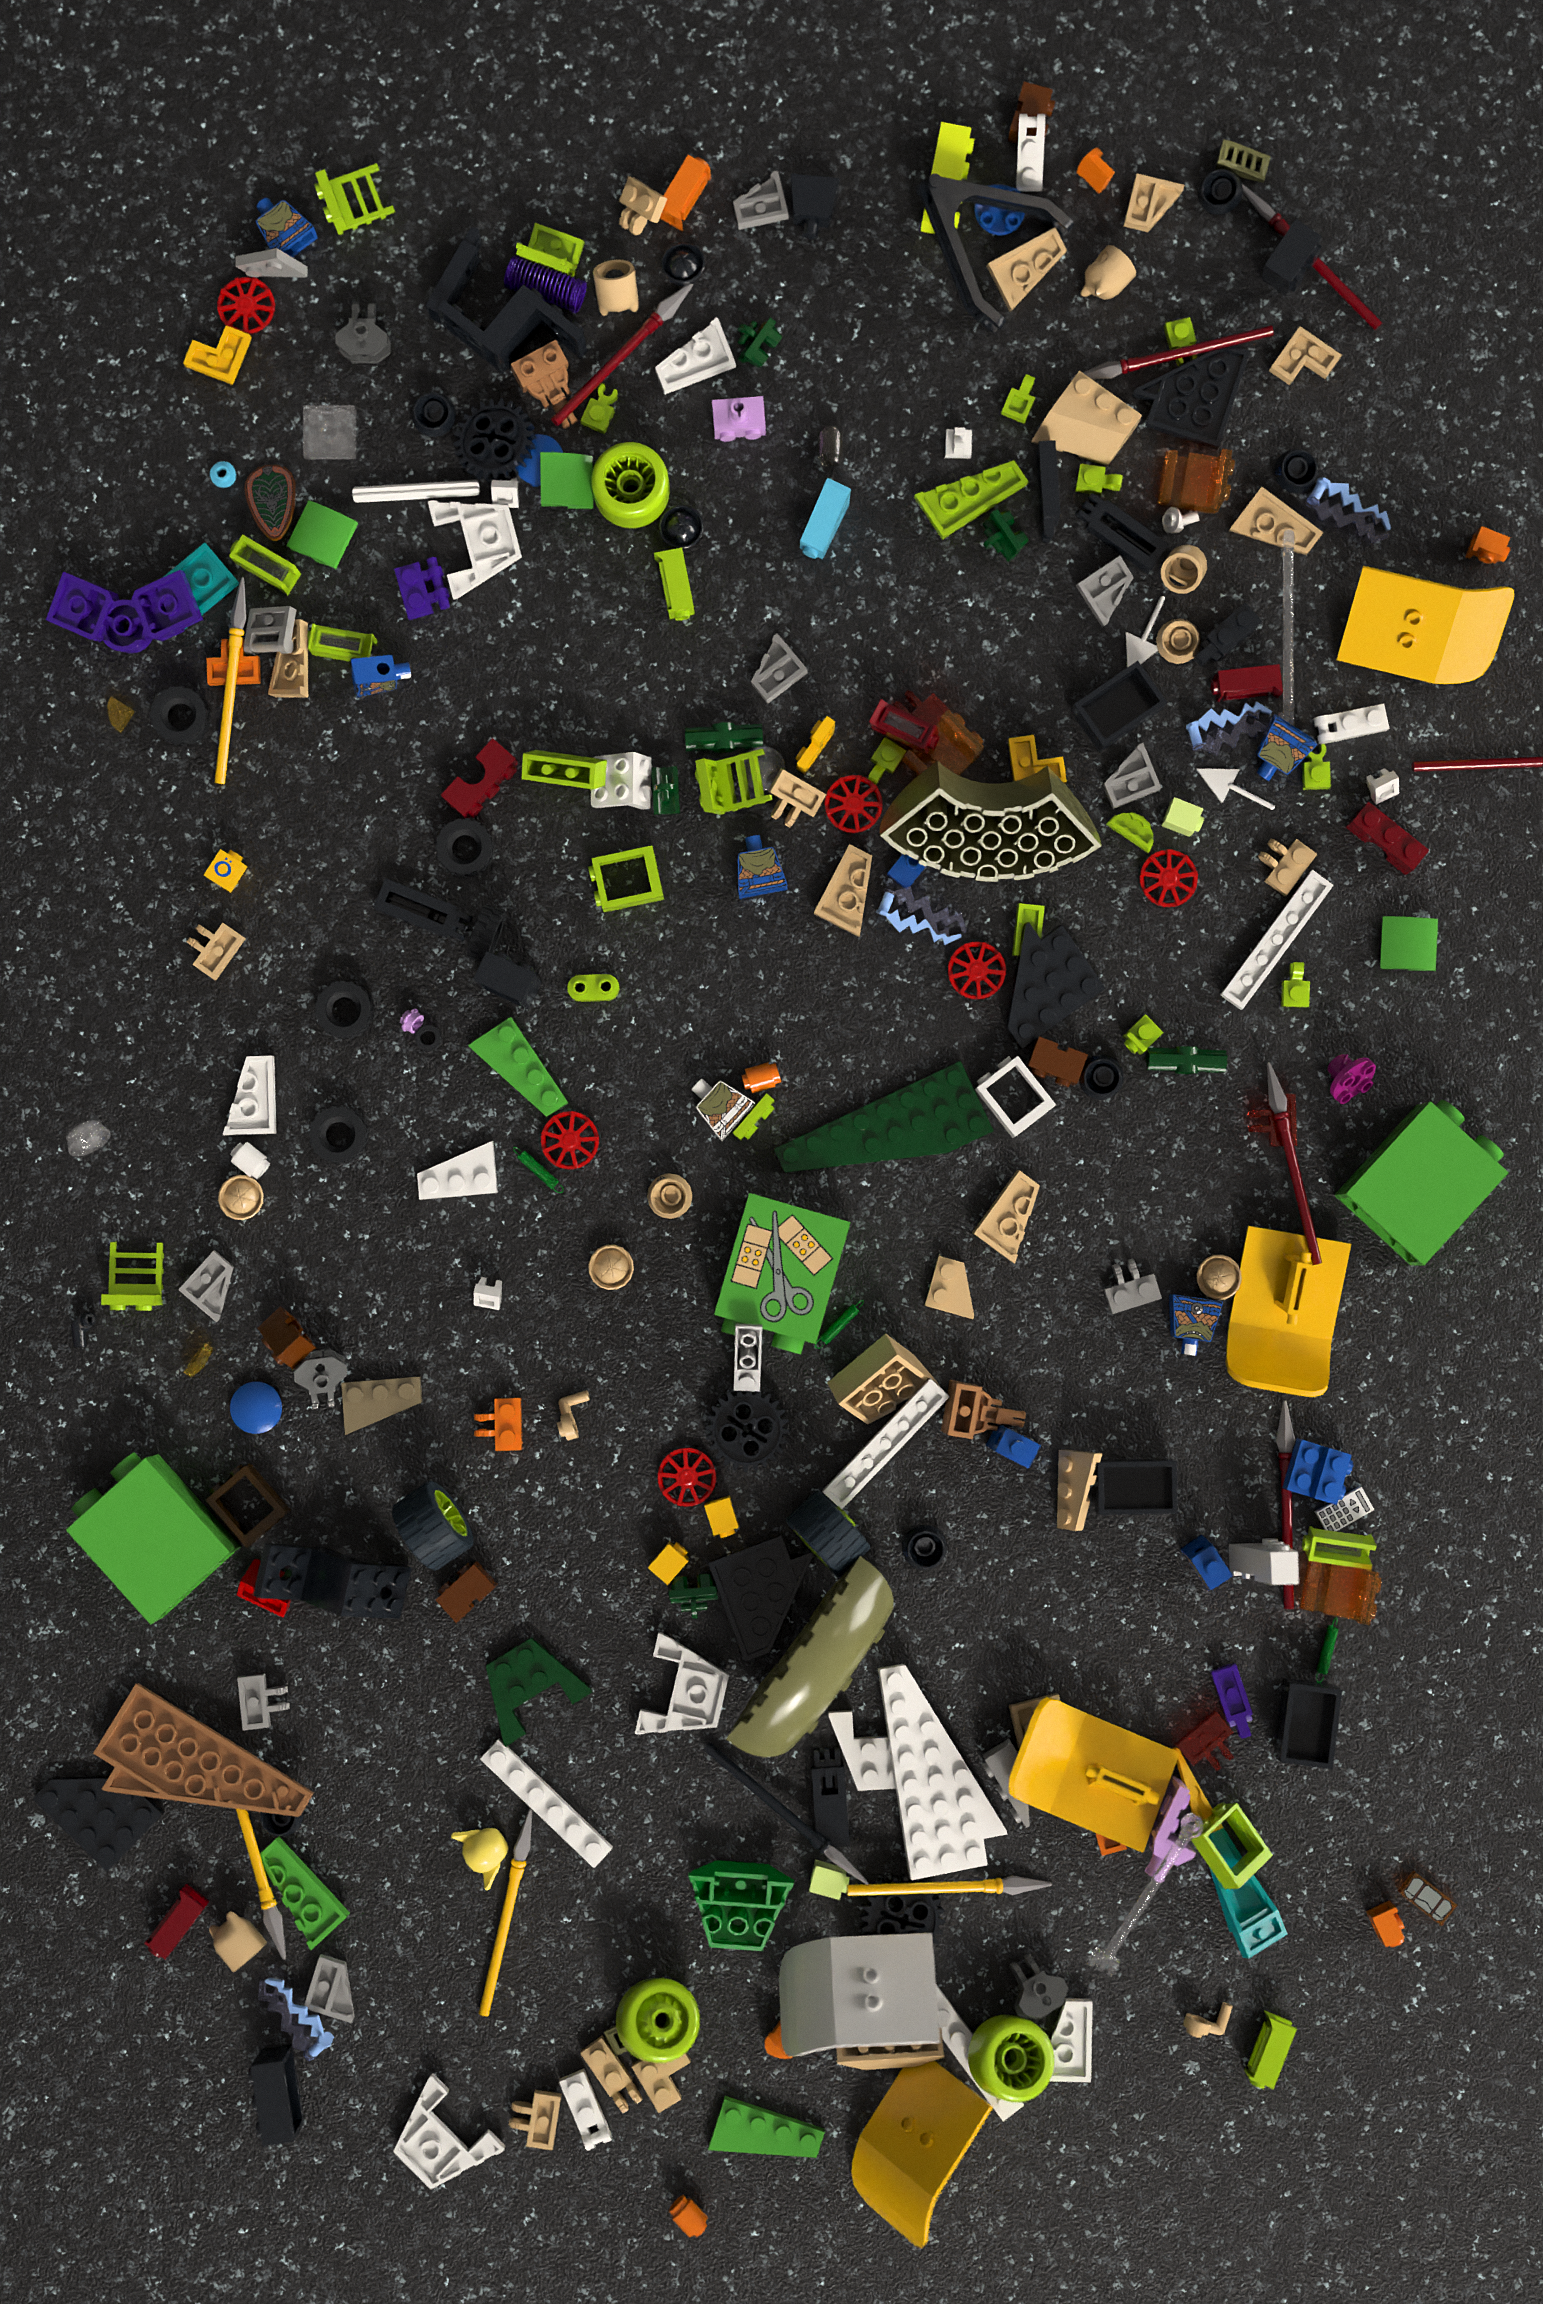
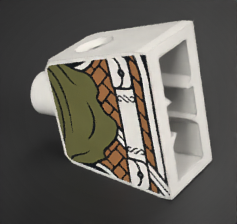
[692,1079,755,1141]

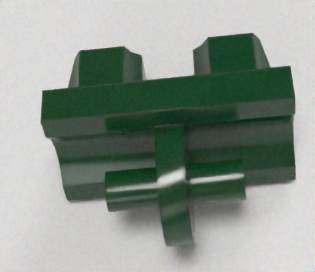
[737,317,783,368]
[982,509,1028,562]
[652,766,680,815]
[669,1574,718,1619]

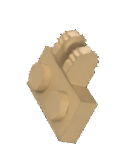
[619,177,667,236]
[768,769,826,827]
[1258,839,1317,896]
[186,923,246,980]
[509,2090,561,2150]

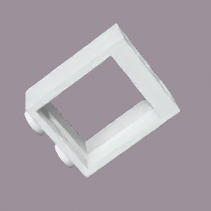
[975,1056,1056,1138]

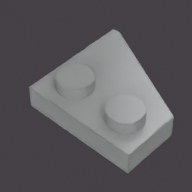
[733,171,788,230]
[235,248,307,277]
[1076,556,1134,627]
[751,634,808,704]
[1103,743,1162,809]
[178,1250,234,1322]
[304,1954,355,2023]

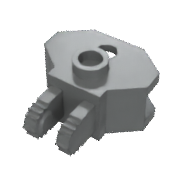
[335,303,391,363]
[292,1348,347,1410]
[1010,1953,1068,2020]

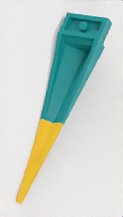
[1173,1747,1287,1958]

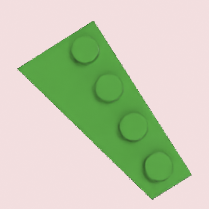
[468,1017,568,1117]
[260,1836,350,1950]
[708,2096,825,2158]

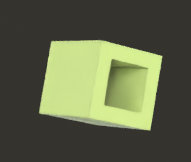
[1161,797,1204,837]
[808,1859,850,1900]

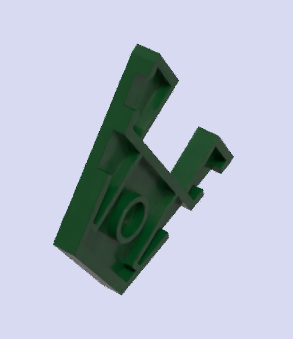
[486,1637,593,1747]

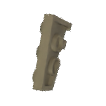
[341,1376,422,1435]

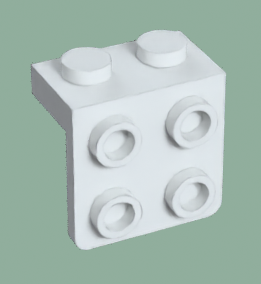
[591,752,652,809]

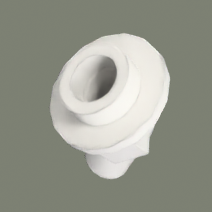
[1162,507,1199,533]

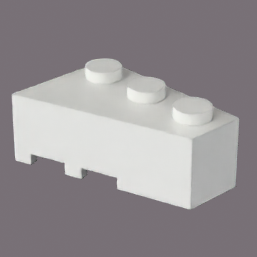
[1229,1538,1299,1585]

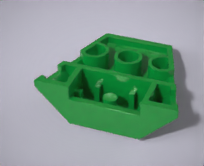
[688,1860,794,1951]

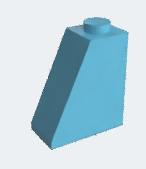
[800,478,851,559]

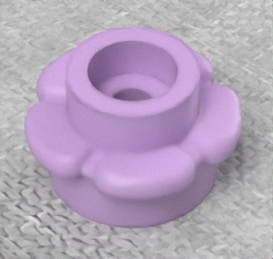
[400,1009,424,1033]

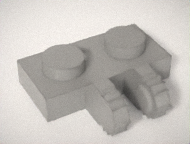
[1103,1259,1162,1314]
[237,1673,290,1730]

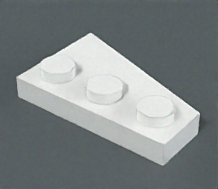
[655,317,736,394]

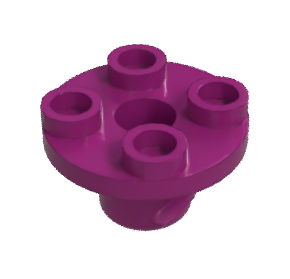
[1327,1054,1376,1104]

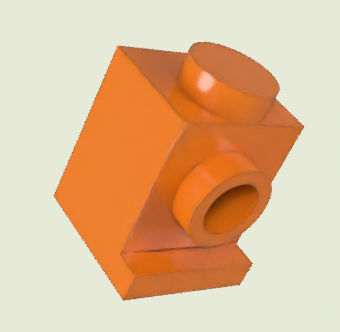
[1465,526,1510,564]
[1366,1900,1405,1947]

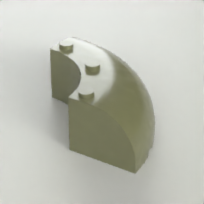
[880,760,1102,882]
[726,1556,894,1757]

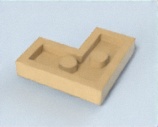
[1269,327,1342,385]
[632,2052,691,2113]

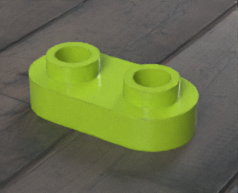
[567,974,620,1002]

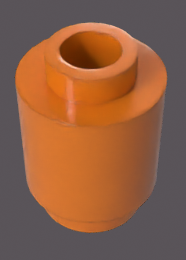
[741,1062,781,1094]
[669,2195,708,2237]

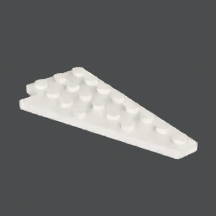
[878,1664,1007,1880]

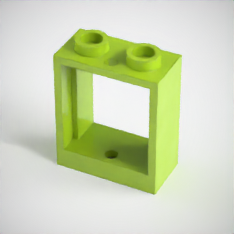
[588,846,664,912]
[1189,1802,1273,1889]

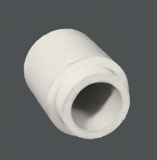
[230,1142,270,1179]

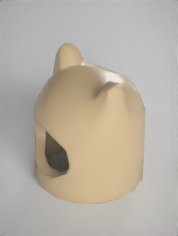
[1081,245,1136,299]
[593,260,639,316]
[1161,545,1207,594]
[209,1911,267,1972]

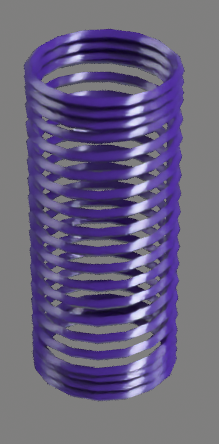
[504,255,586,313]

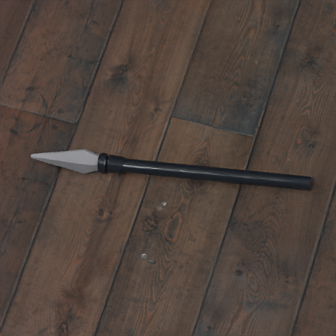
[703,1742,868,1885]

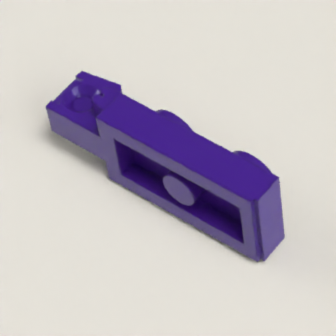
[1209,1663,1253,1739]

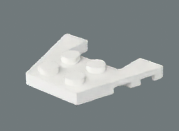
[428,500,522,599]
[635,1632,729,1735]
[828,1710,896,1791]
[393,2073,506,2189]

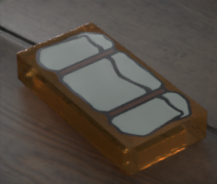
[1398,1870,1457,1926]

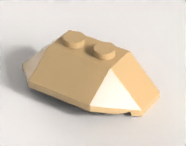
[836,2027,944,2070]

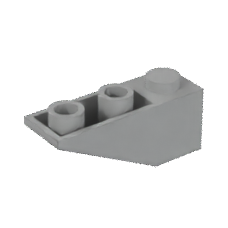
[734,1324,762,1392]
[982,1738,1030,1828]

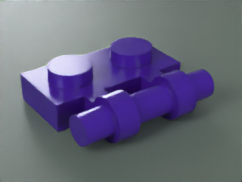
[394,557,450,620]

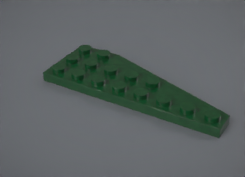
[774,1061,994,1173]

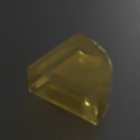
[107,697,134,733]
[183,1343,213,1377]

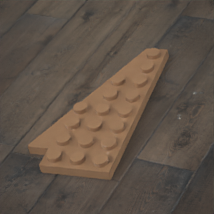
[93,1683,314,1817]

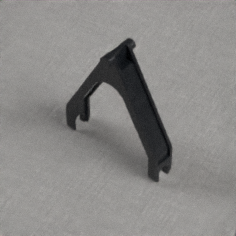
[916,173,1074,333]

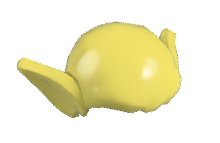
[451,1828,508,1890]

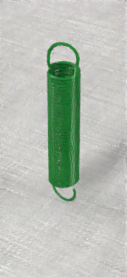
[513,1147,564,1193]
[815,1300,864,1349]
[1316,1617,1339,1683]

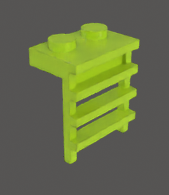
[314,163,395,235]
[516,223,585,277]
[695,749,772,815]
[101,1242,164,1311]

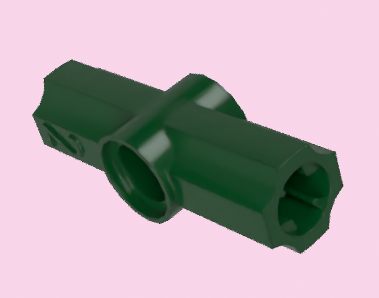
[685,722,763,753]
[1146,1046,1227,1074]

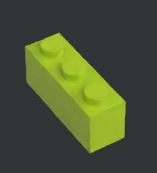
[522,750,607,789]

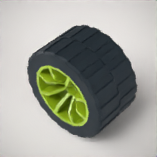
[392,1481,474,1571]
[786,1490,870,1577]

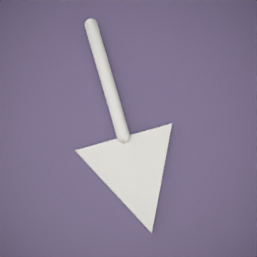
[1126,596,1165,667]
[1197,769,1275,810]

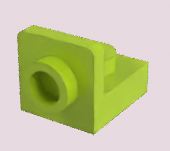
[1122,1014,1164,1055]

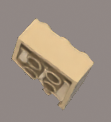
[1031,371,1142,466]
[827,1334,940,1424]

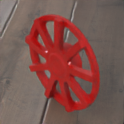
[217,277,275,334]
[825,775,883,833]
[1140,849,1198,907]
[948,942,1006,999]
[541,1111,599,1169]
[658,1448,716,1507]

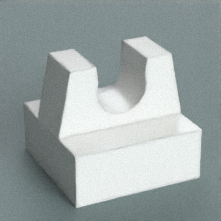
[945,428,972,458]
[491,478,519,508]
[1366,768,1399,804]
[474,1277,502,1310]

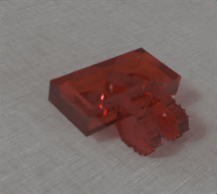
[893,690,951,739]
[1248,1094,1297,1147]
[1175,1710,1234,1771]

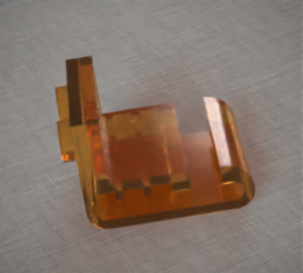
[1157,449,1235,514]
[901,709,984,776]
[1299,1560,1381,1625]

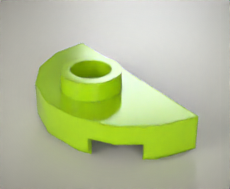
[1106,812,1154,853]

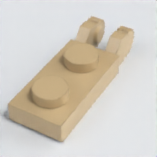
[580,2035,642,2113]

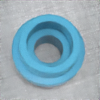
[210,461,236,488]

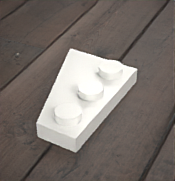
[223,1056,276,1135]
[417,1141,498,1200]
[1050,1998,1092,2082]

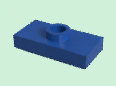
[887,854,927,890]

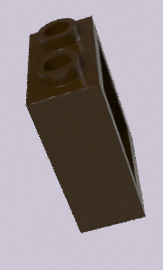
[206,1464,291,1548]

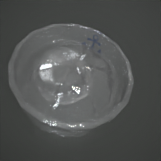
[744,746,785,790]
[66,1121,110,1156]

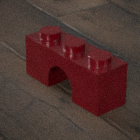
[441,738,518,818]
[1346,802,1429,875]

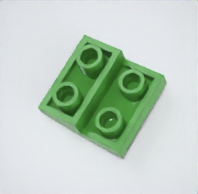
[540,452,593,509]
[286,500,358,569]
[1380,916,1438,971]

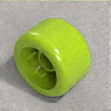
[591,442,670,528]
[616,1978,700,2063]
[968,2015,1054,2102]

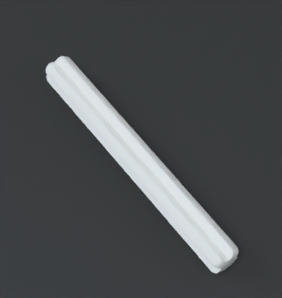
[352,480,480,503]

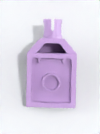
[1145,1775,1196,1881]

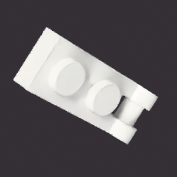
[1016,114,1045,191]
[1313,704,1389,744]
[559,2068,612,2151]

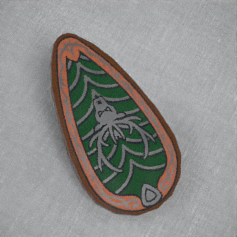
[244,465,296,541]

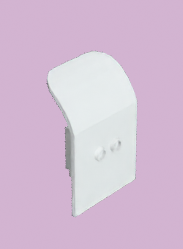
[779,1933,940,2056]

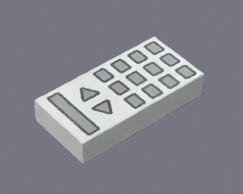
[1314,1486,1374,1531]

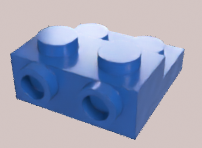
[1282,1438,1353,1505]

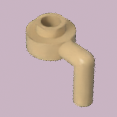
[557,1390,590,1441]
[1183,2002,1233,2038]

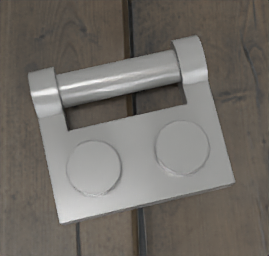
[244,606,296,656]

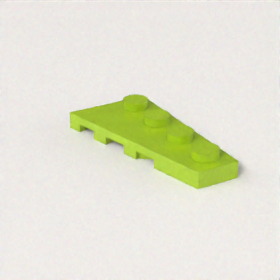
[914,461,1028,540]

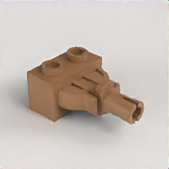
[511,340,578,428]
[941,1380,1026,1439]

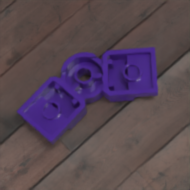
[46,570,203,654]

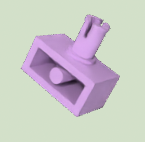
[712,396,766,441]

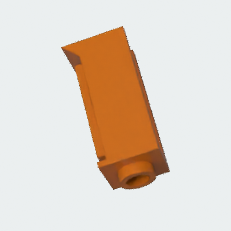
[660,155,711,231]

